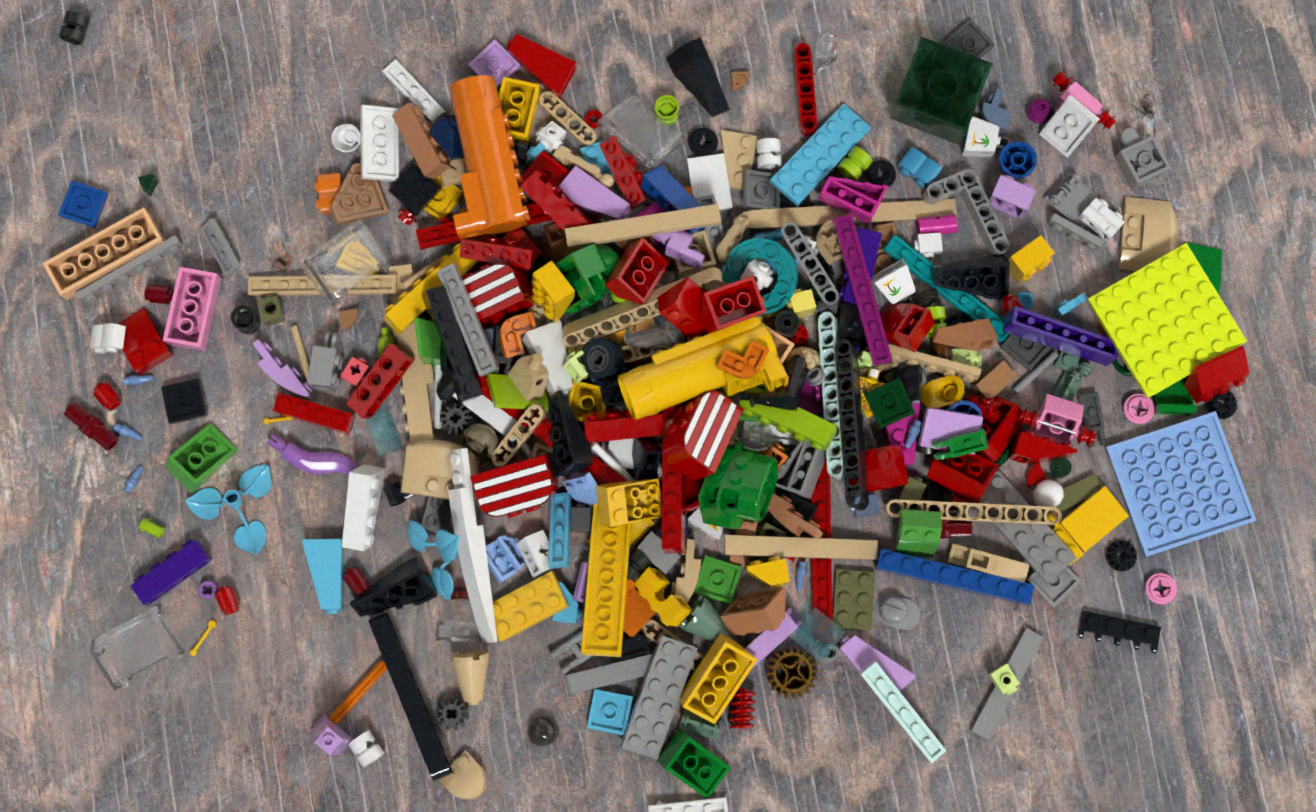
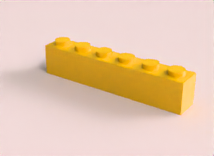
[383,242,479,335]

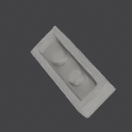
[1048,213,1104,252]
[200,218,241,277]

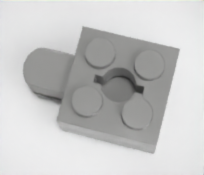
[1115,128,1171,190]
[307,332,344,393]

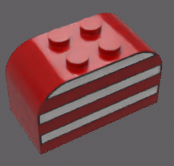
[455,263,536,333]
[663,391,744,481]
[470,453,559,518]

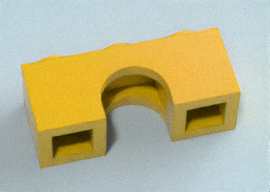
[635,567,692,627]

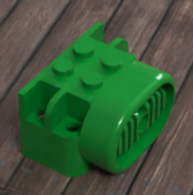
[531,244,620,322]
[698,441,778,529]

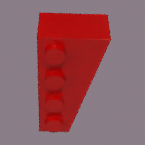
[520,170,593,231]

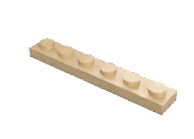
[865,344,981,382]

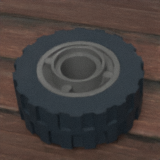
[580,337,624,381]

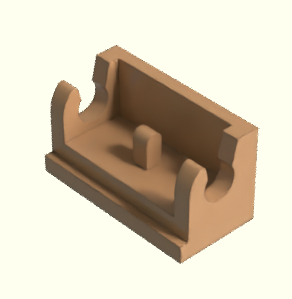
[970,360,1017,399]

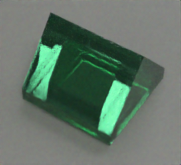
[138,174,159,196]

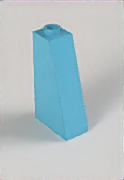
[302,539,344,614]

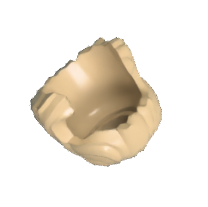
[785,347,821,376]

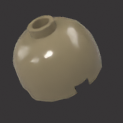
[459,423,499,460]

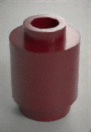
[144,284,174,305]
[342,566,370,596]

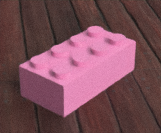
[163,267,222,352]

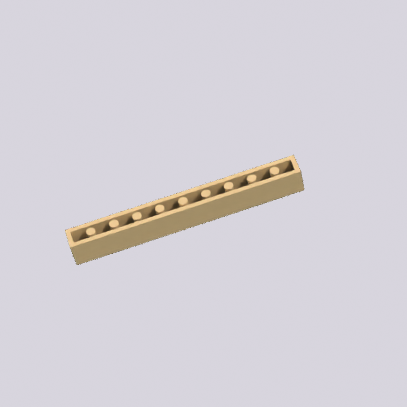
[386,264,435,446]

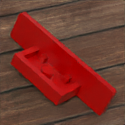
[599,136,646,209]
[460,237,533,269]

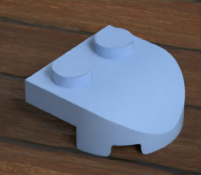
[562,472,604,506]
[486,535,525,584]

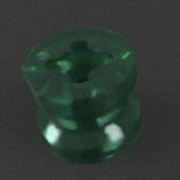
[1050,458,1072,479]

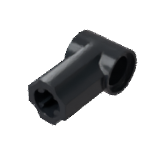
[383,482,415,507]

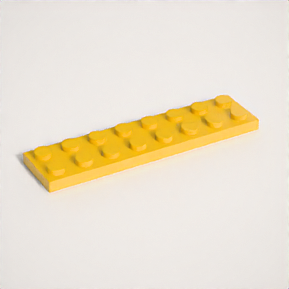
[581,504,632,657]

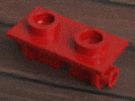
[962,395,1002,419]

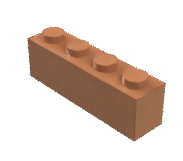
[392,103,451,179]

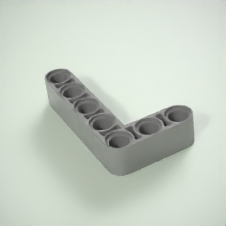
[923,169,1010,255]

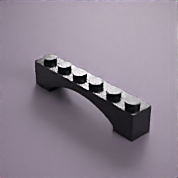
[421,285,483,404]

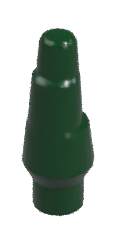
[995,448,1011,472]

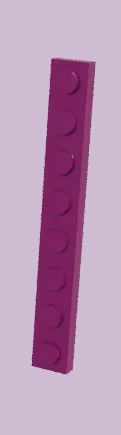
[833,214,893,367]

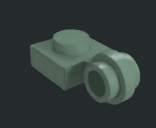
[1054,351,1093,377]

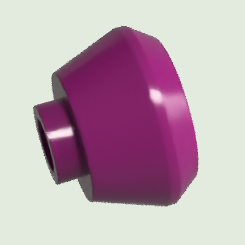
[1026,99,1052,124]

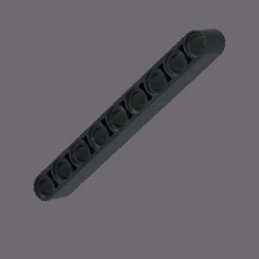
[835,339,869,511]
[368,612,452,781]

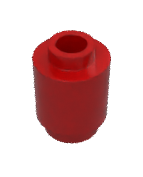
[93,382,122,411]
[214,585,240,616]

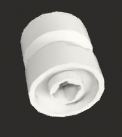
[756,138,782,171]
[348,730,385,768]

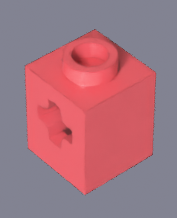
[340,357,371,388]

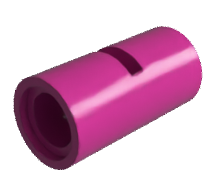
[917,214,958,234]

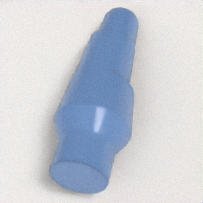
[123,375,153,385]
[905,420,922,448]
[113,423,142,441]
[123,466,144,493]
[796,561,807,591]

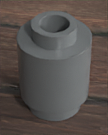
[814,296,841,316]

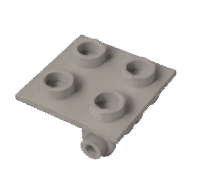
[1044,172,1097,223]

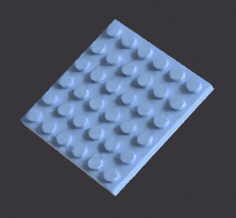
[1105,411,1257,557]

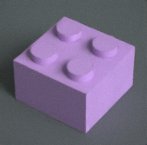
[989,175,1036,220]

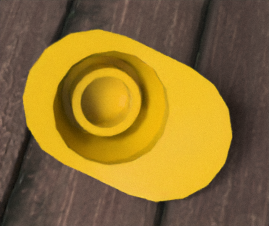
[922,375,965,408]

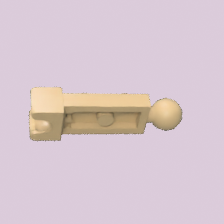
[552,145,614,188]

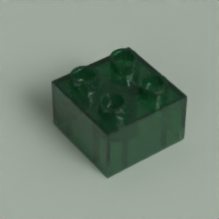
[889,36,993,145]

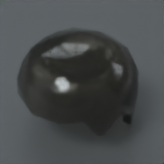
[527,716,559,746]

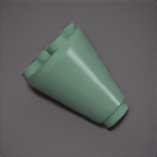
[679,594,733,643]

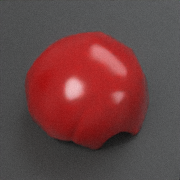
[1000,293,1024,317]

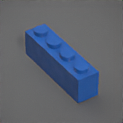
[641,166,705,235]

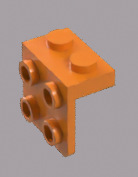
[623,579,656,637]

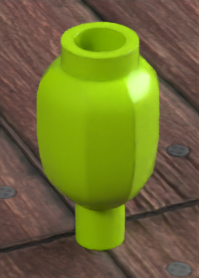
[377,327,395,363]

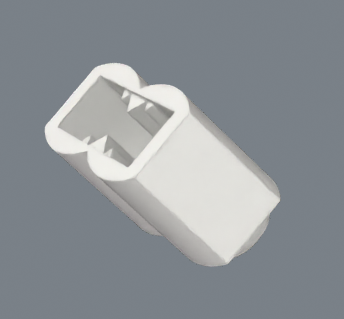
[89,323,126,354]

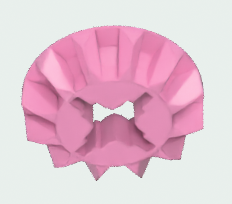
[1123,394,1154,424]
[1145,573,1177,605]

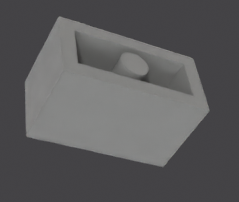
[636,531,681,576]

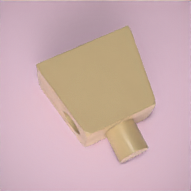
[508,354,549,401]

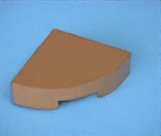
[731,71,750,92]
[339,308,359,331]

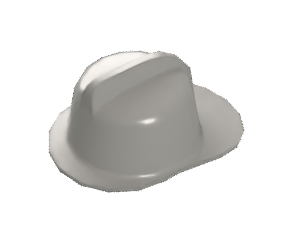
[874,594,920,630]

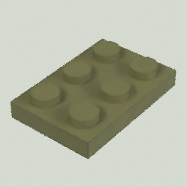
[833,569,875,631]

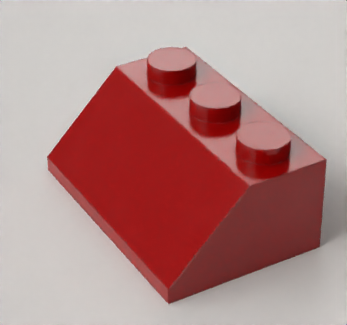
[605,237,670,305]
[701,275,767,334]
[657,276,709,339]
[1184,345,1250,404]
[975,396,1021,463]
[852,445,909,493]
[926,449,999,503]

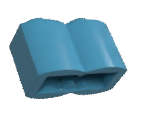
[898,147,942,189]

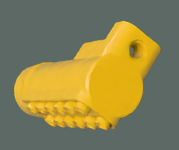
[617,317,789,420]

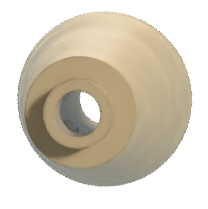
[450,650,489,705]

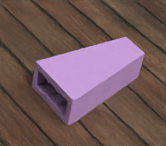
[559,166,631,221]
[745,607,804,668]
[839,635,916,691]
[311,714,354,756]

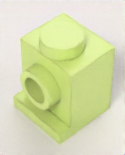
[988,663,1020,696]

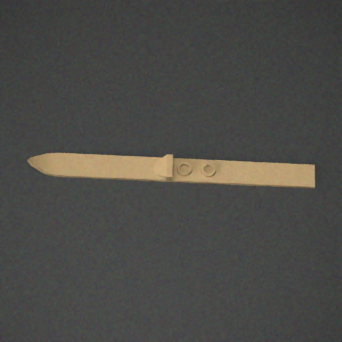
[732,199,957,229]

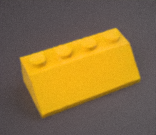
[679,633,758,724]

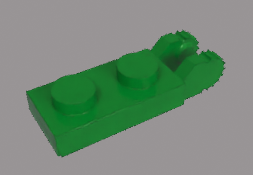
[932,428,988,460]

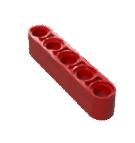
[793,43,817,137]

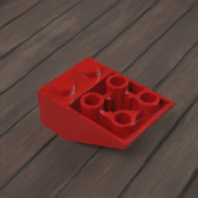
[880,303,935,352]
[1009,430,1077,465]

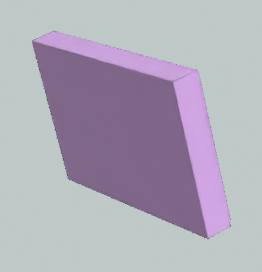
[918,407,983,455]

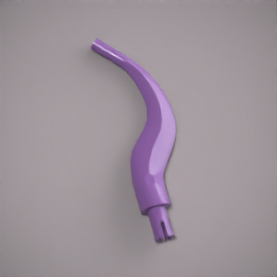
[267,434,378,519]

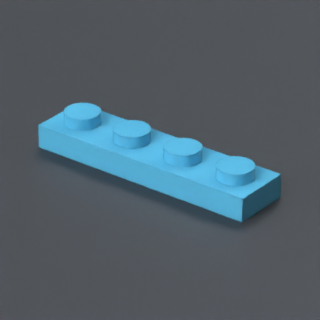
[548,492,572,569]

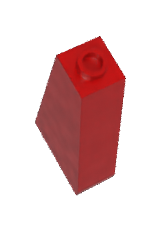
[507,34,577,100]

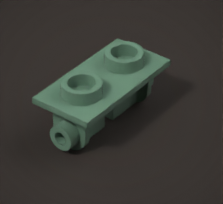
[1053,371,1083,402]
[679,709,722,740]

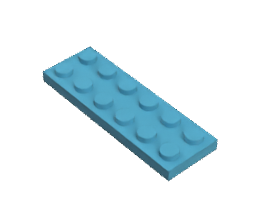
[770,104,872,206]

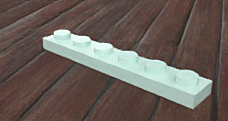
[859,660,946,764]

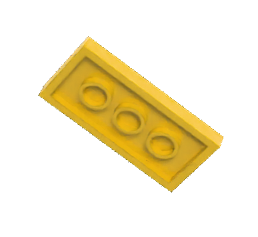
[493,571,569,642]

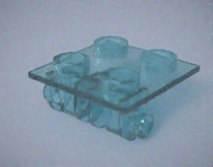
[791,608,846,662]

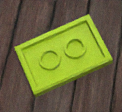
[486,374,548,410]

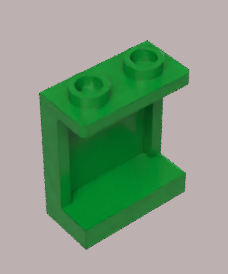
[1153,375,1197,416]

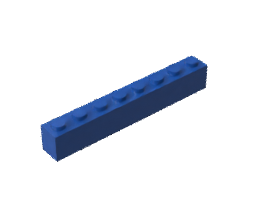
[875,549,1034,605]

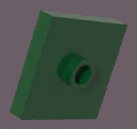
[864,378,915,429]

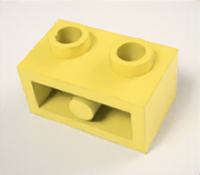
[785,289,816,319]

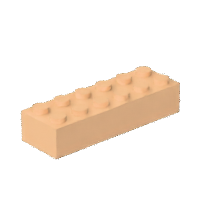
[43,208,165,300]

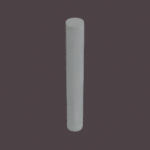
[1012,351,1059,394]

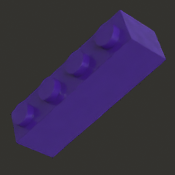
[839,228,882,306]
[131,540,212,606]

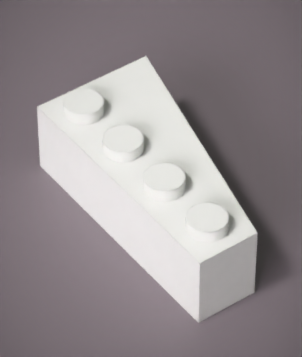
[342,464,386,551]

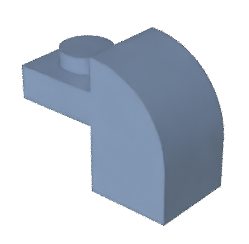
[980,87,1012,135]

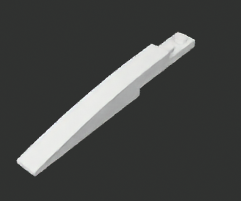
[448,448,497,643]

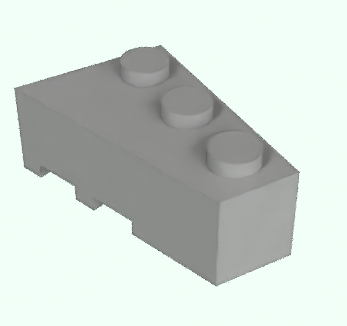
[776,441,826,499]

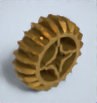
[765,646,819,699]

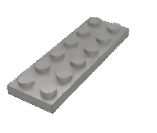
[973,470,1077,584]
[620,634,698,759]

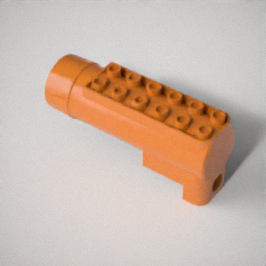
[449,75,531,240]

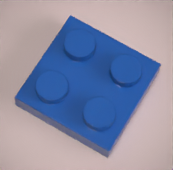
[58,181,109,229]

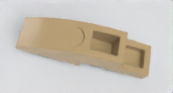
[671,539,701,604]
[948,544,1030,583]

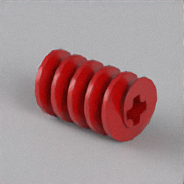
[729,689,756,729]

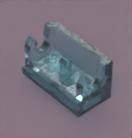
[366,412,404,456]

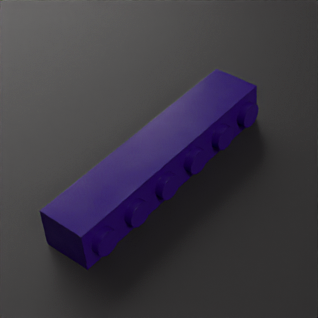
[1002,306,1118,366]

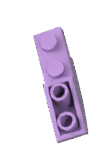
[252,339,313,400]

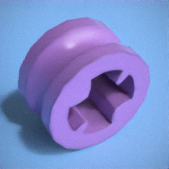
[199,581,218,599]

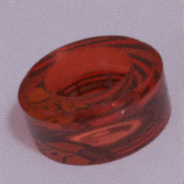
[451,591,469,601]

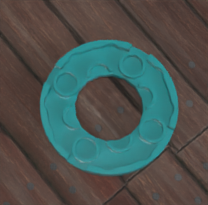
[722,238,798,315]

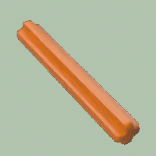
[329,660,387,724]

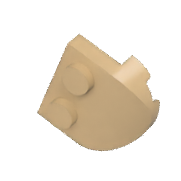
[816,220,843,265]
[439,750,487,800]

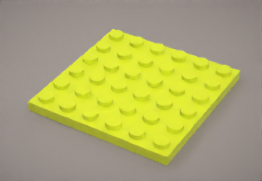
[1087,243,1247,399]

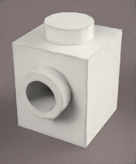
[913,233,943,259]

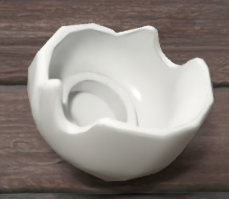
[331,124,361,153]
[1033,480,1064,507]

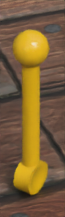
[263,417,294,425]
[189,620,217,656]

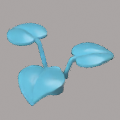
[186,465,272,554]
[408,520,460,600]

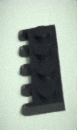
[1078,611,1161,654]

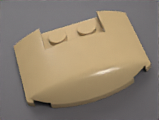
[1118,197,1179,272]
[400,440,480,504]

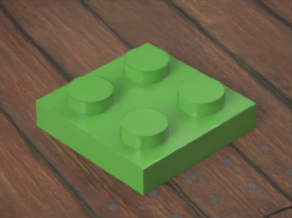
[694,556,742,605]

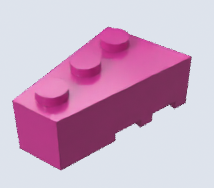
[818,176,888,225]
[883,403,920,467]

